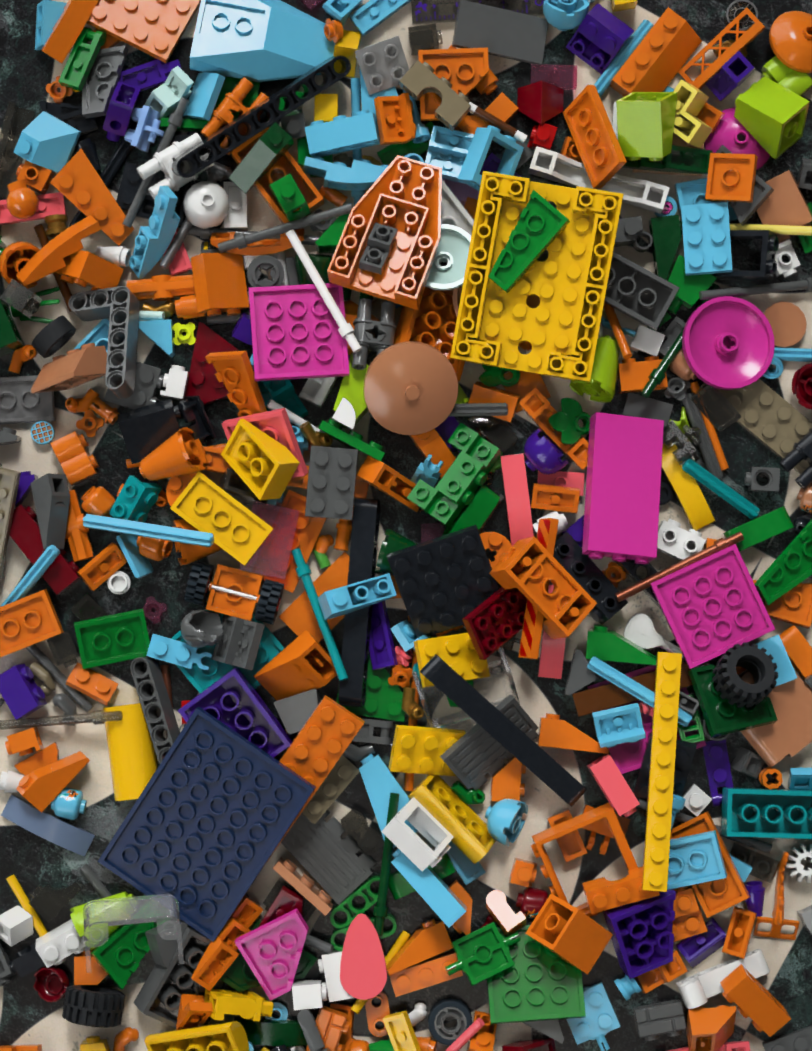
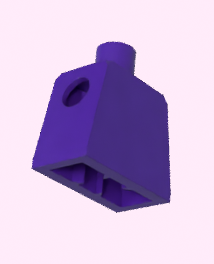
[103,81,140,142]

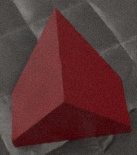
[517,81,564,124]

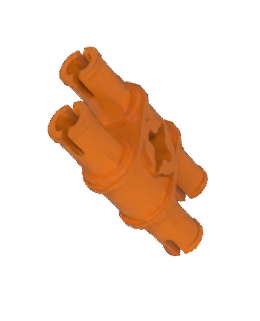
[200,77,269,155]

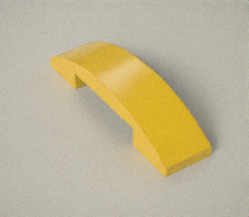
[661,439,715,531]

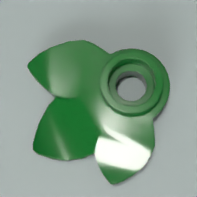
[479,364,520,387]
[548,398,591,444]

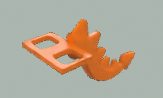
[753,851,799,940]

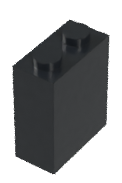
[118,399,185,464]

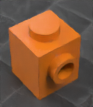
[16,160,55,194]

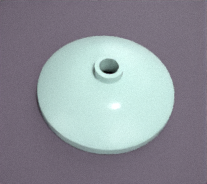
[426,224,471,291]

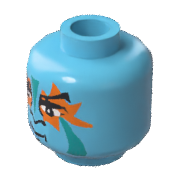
[51,787,87,820]

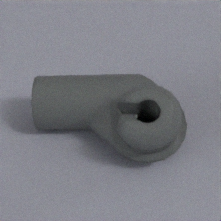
[53,693,77,726]

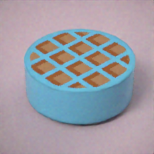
[31,421,55,445]

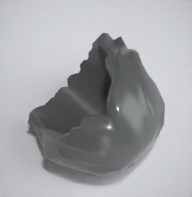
[180,609,224,648]

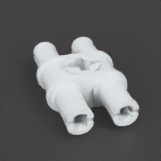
[136,133,215,200]

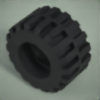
[712,643,778,708]
[62,985,125,1028]

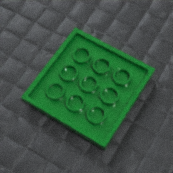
[487,925,586,1024]

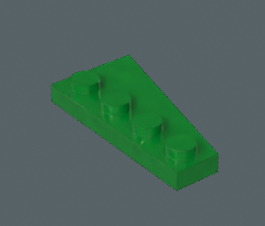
[488,190,570,293]
[755,519,812,605]
[91,899,174,990]

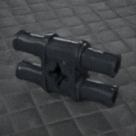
[779,428,812,490]

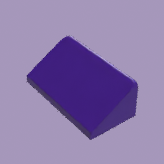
[676,918,726,968]

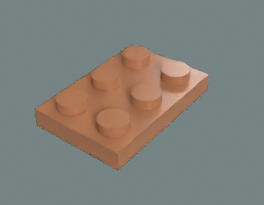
[272,857,333,916]

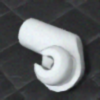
[396,1003,427,1026]

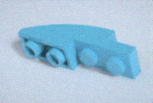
[303,156,389,191]
[129,186,180,278]

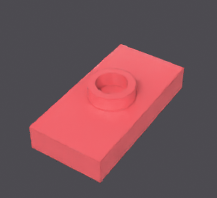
[537,471,585,496]

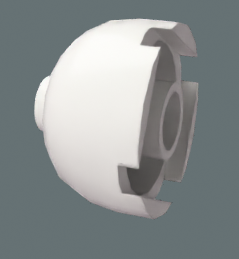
[183,181,230,229]

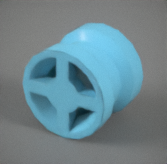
[614,974,642,1001]

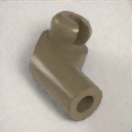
[29,662,56,696]

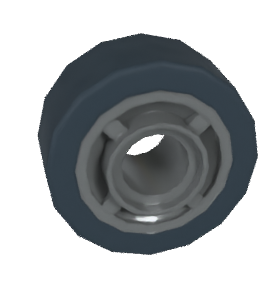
[428,998,473,1046]

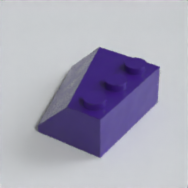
[603,890,676,979]

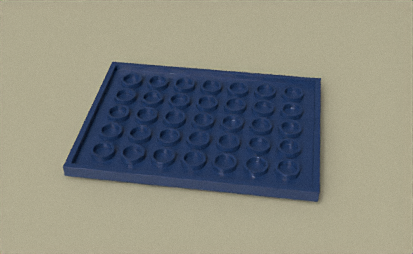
[98,707,316,942]

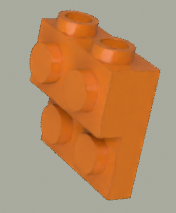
[672,886,708,942]

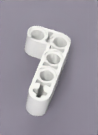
[676,949,770,1009]

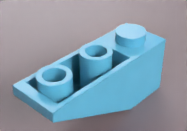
[318,573,397,620]

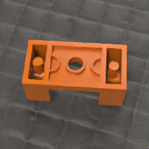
[489,536,597,639]

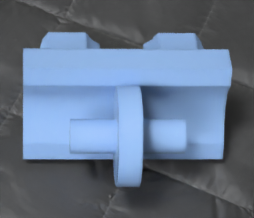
[124,105,164,152]

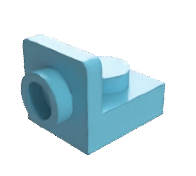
[390,620,431,652]

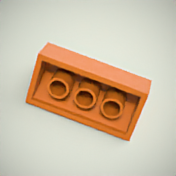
[610,7,702,97]

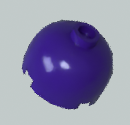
[524,428,569,475]

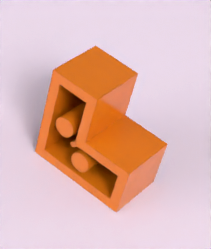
[55,250,124,291]

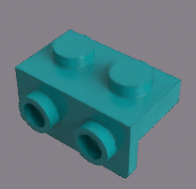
[109,475,162,523]

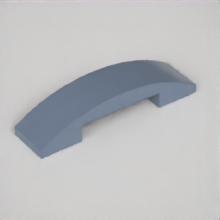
[1,794,95,857]

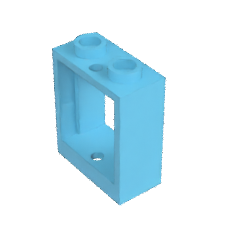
[458,125,524,191]

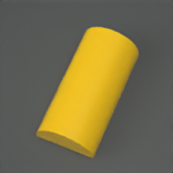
[103,703,158,801]
[408,775,496,864]
[144,1021,249,1051]

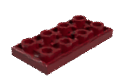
[462,587,527,660]

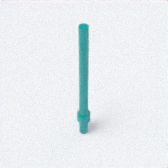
[291,548,348,681]

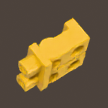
[204,988,273,1022]

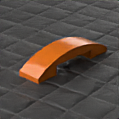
[210,229,305,256]
[518,387,589,470]

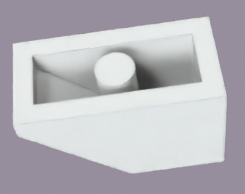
[292,980,327,1010]

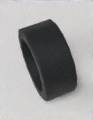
[31,315,76,358]

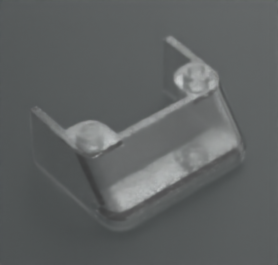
[412,646,520,732]
[83,894,184,974]

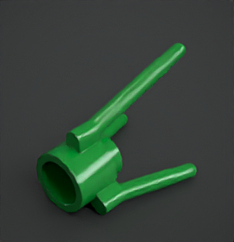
[11,287,60,324]

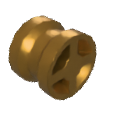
[44,214,68,237]

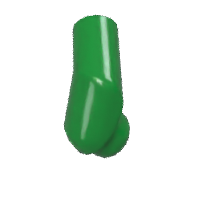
[450,781,485,804]

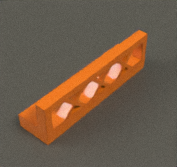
[678,7,766,90]

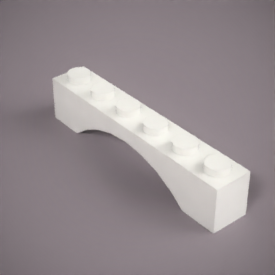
[529,146,670,214]

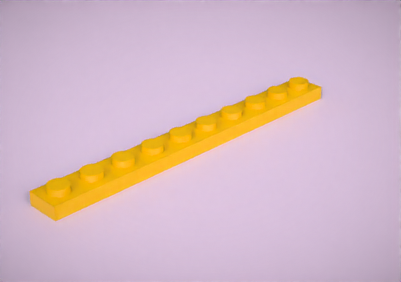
[642,652,682,892]

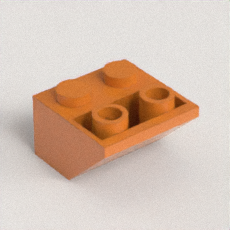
[686,1005,736,1051]

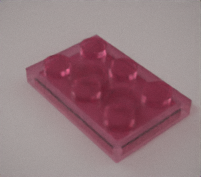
[239,501,300,580]

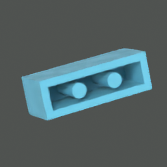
[305,110,380,157]

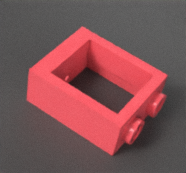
[586,754,640,817]

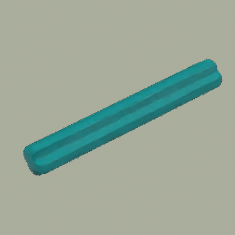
[682,458,760,520]

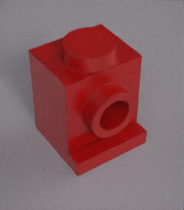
[527,123,558,150]

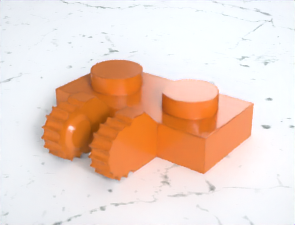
[581,804,630,855]

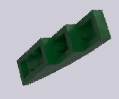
[622,145,712,174]

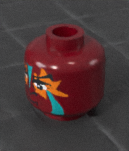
[516,887,548,919]

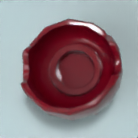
[33,966,69,1002]

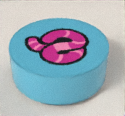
[654,196,677,217]

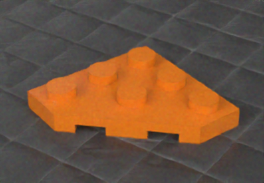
[418,48,489,121]

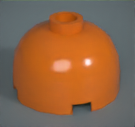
[0,241,40,290]

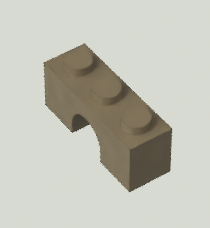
[399,60,471,131]

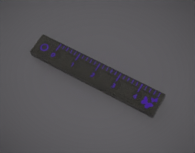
[411,0,544,25]

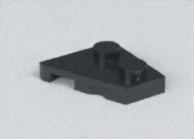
[39,101,98,136]

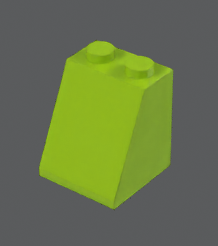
[734,76,810,159]
[616,92,677,161]
[333,353,369,428]

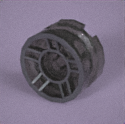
[724,0,758,35]

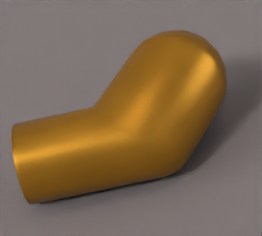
[141,300,175,319]

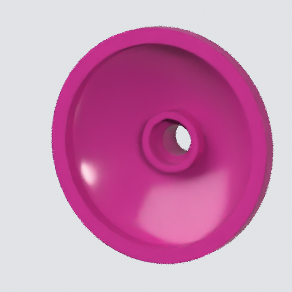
[704,107,770,171]

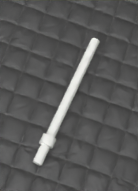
[286,229,362,353]

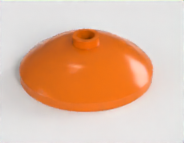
[769,11,812,73]

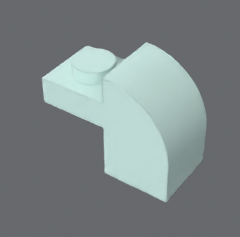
[145,66,194,121]

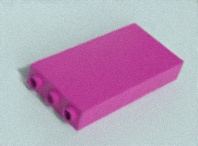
[582,412,664,564]

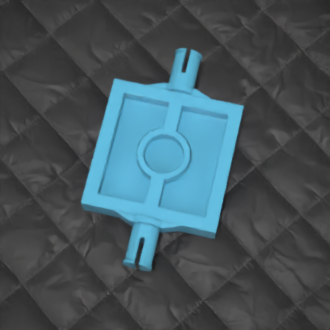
[566,982,621,1051]

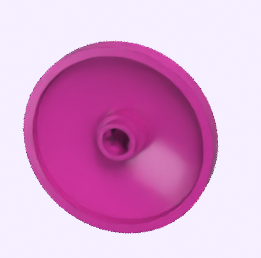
[682,296,775,390]

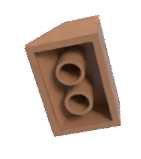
[31,343,107,394]

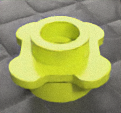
[173,322,196,346]

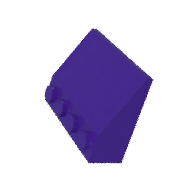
[178,666,293,758]

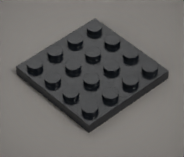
[387,525,499,638]

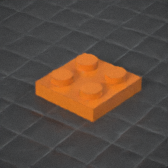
[705,153,758,203]

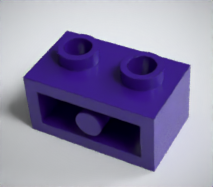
[0,664,47,720]

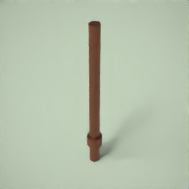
[615,532,744,602]

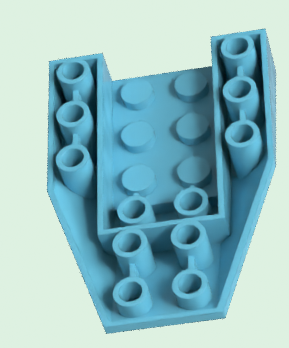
[190,0,335,82]

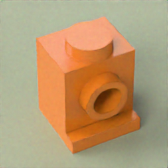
[5,727,44,757]
[509,858,537,887]

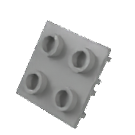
[355,36,409,95]

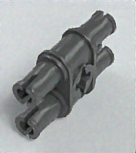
[352,298,397,370]

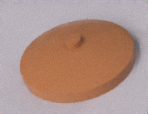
[363,341,458,435]

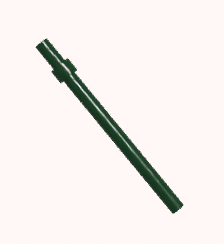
[641,283,721,398]
[373,793,399,936]

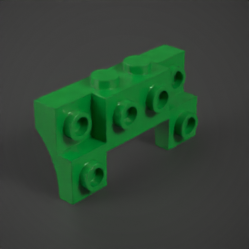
[407,423,503,528]

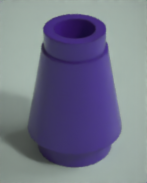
[744,881,765,917]

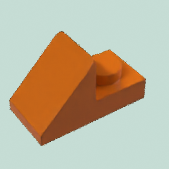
[176,994,213,1030]

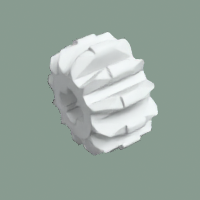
[785,843,812,883]

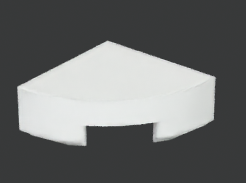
[332,398,356,430]

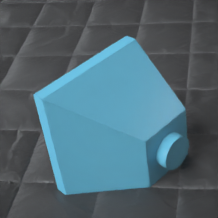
[13,111,81,172]

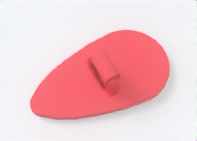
[340,913,387,1000]

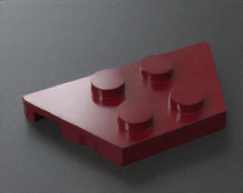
[184,322,240,406]

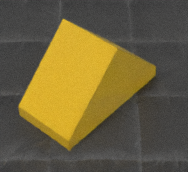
[334,30,361,78]

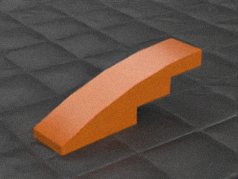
[42,0,99,63]
[16,215,101,287]
[191,895,263,991]

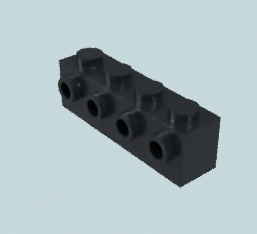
[553,532,628,625]

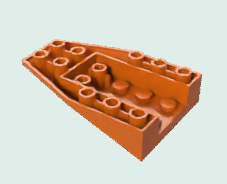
[327,155,442,310]

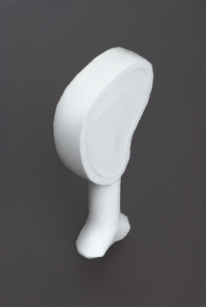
[623,613,685,663]

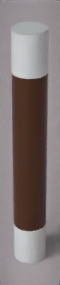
[469,102,528,144]

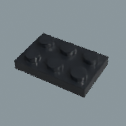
[633,733,696,800]

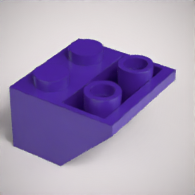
[566,3,634,75]

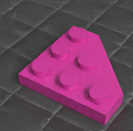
[235,908,309,1001]

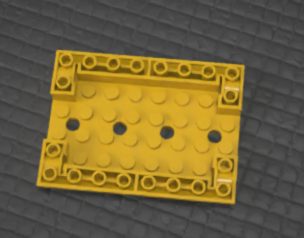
[450,171,623,382]

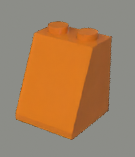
[525,894,613,975]

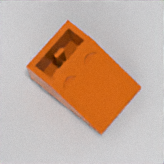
[254,629,337,701]

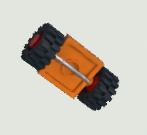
[184,561,284,625]

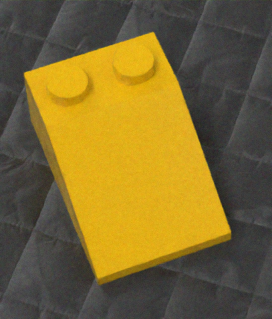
[221,419,300,500]

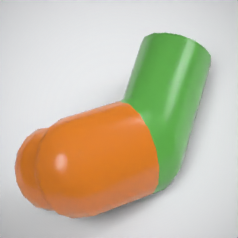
[313,534,334,570]

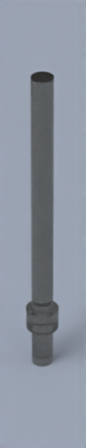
[0,710,123,730]

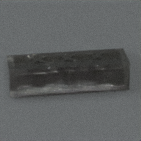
[0,102,35,200]

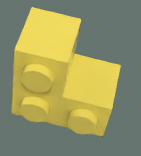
[673,79,713,148]

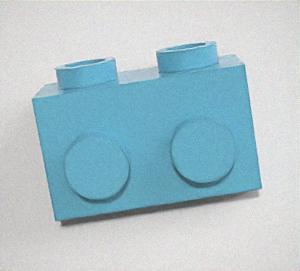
[592,703,646,748]

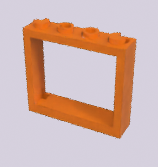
[531,802,638,917]

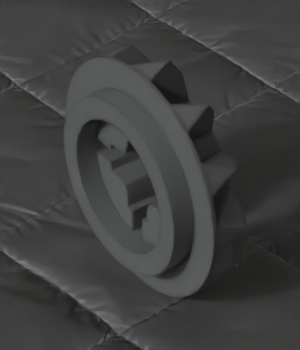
[247,255,284,287]

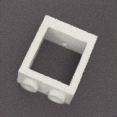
[381,797,454,872]

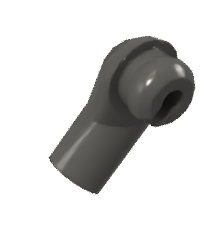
[342,743,375,762]

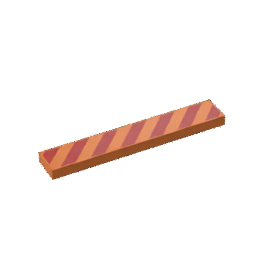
[518,518,559,659]

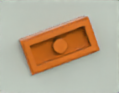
[722,906,757,959]

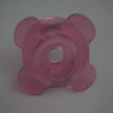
[142,596,167,624]

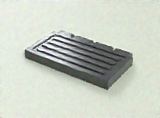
[440,694,539,791]
[281,810,377,905]

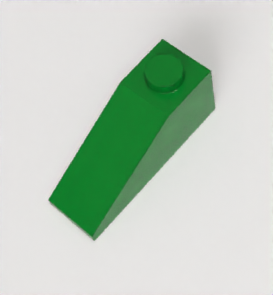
[586,625,657,665]

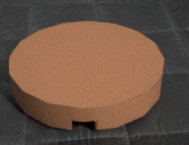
[763,302,807,348]

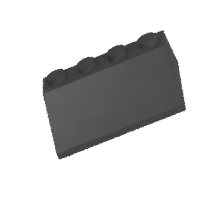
[133,921,230,1028]

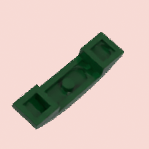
[234,1016,316,1046]

